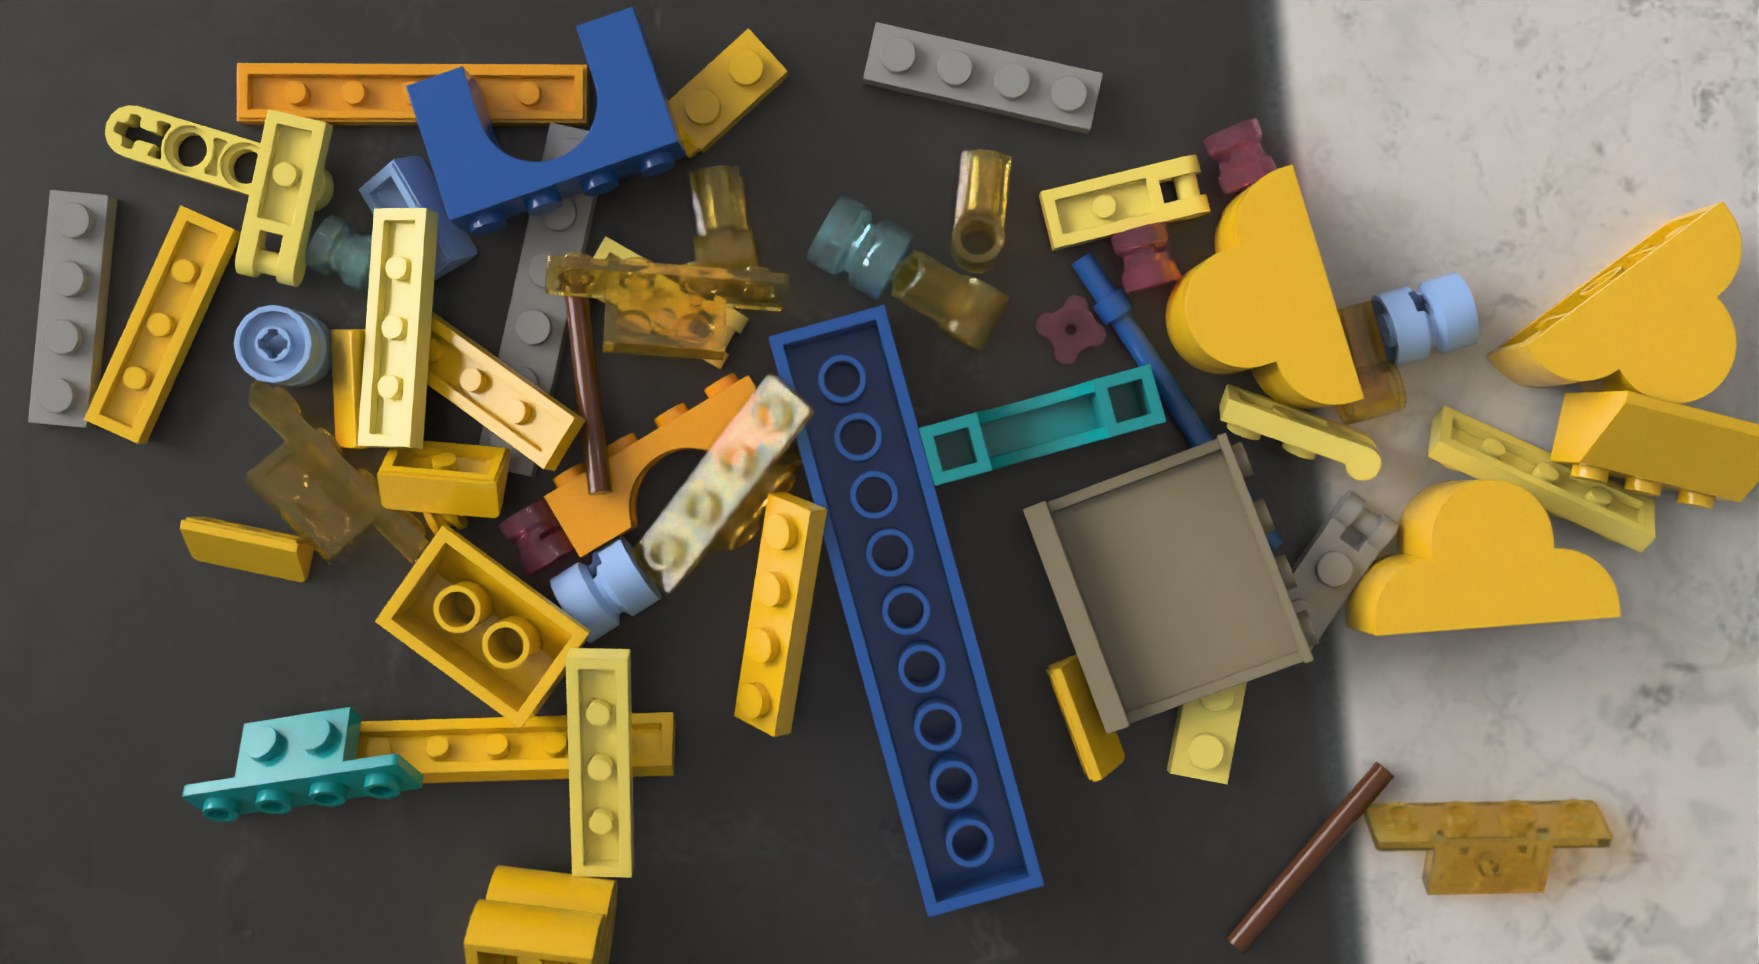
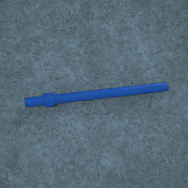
[1072,252,1284,551]

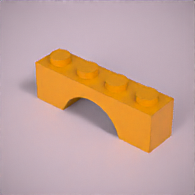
[544,373,787,558]

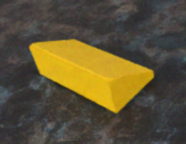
[330,329,370,449]
[377,441,511,518]
[180,516,316,582]
[1046,654,1125,782]

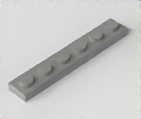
[479,122,598,477]

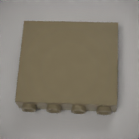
[1023,433,1319,734]

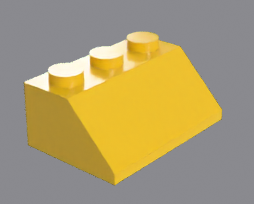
[1550,391,1759,510]
[375,524,592,728]

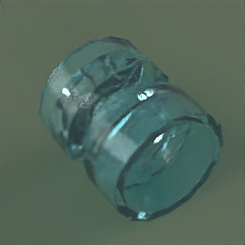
[806,194,915,301]

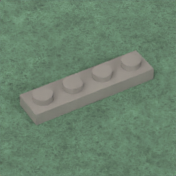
[863,22,1103,134]
[28,190,118,429]

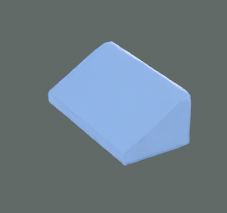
[358,155,478,281]

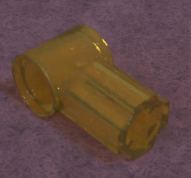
[950,149,1012,273]
[689,165,760,288]
[891,250,1009,351]
[1335,301,1406,426]

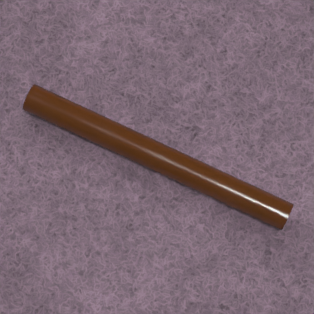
[560,258,613,495]
[1226,762,1394,954]

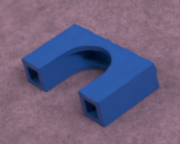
[406,6,687,235]

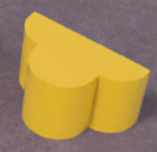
[1165,164,1364,409]
[1487,201,1742,404]
[1345,480,1621,636]
[464,865,618,964]

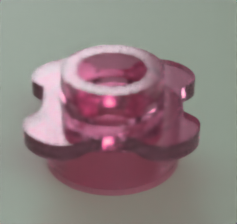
[1036,295,1106,364]

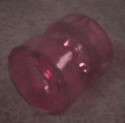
[1203,118,1277,196]
[1110,221,1182,294]
[498,498,575,577]

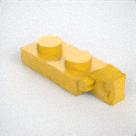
[669,28,789,159]

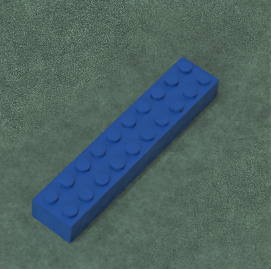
[768,305,1044,918]

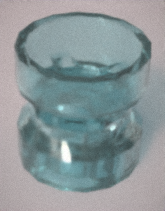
[305,215,372,294]

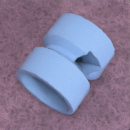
[1370,272,1479,368]
[234,305,332,388]
[550,535,662,643]

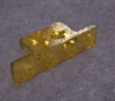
[545,252,789,360]
[631,374,814,592]
[245,380,428,565]
[1364,799,1613,895]

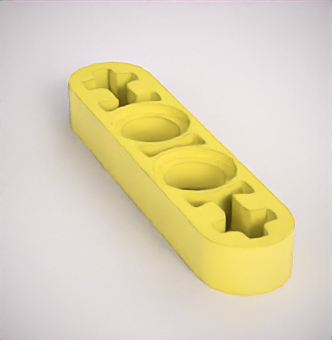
[105,105,334,212]

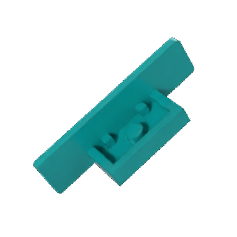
[182,707,423,822]

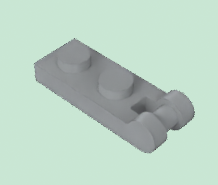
[1287,490,1399,651]

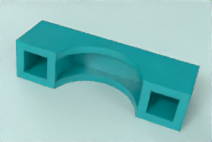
[918,364,1166,486]

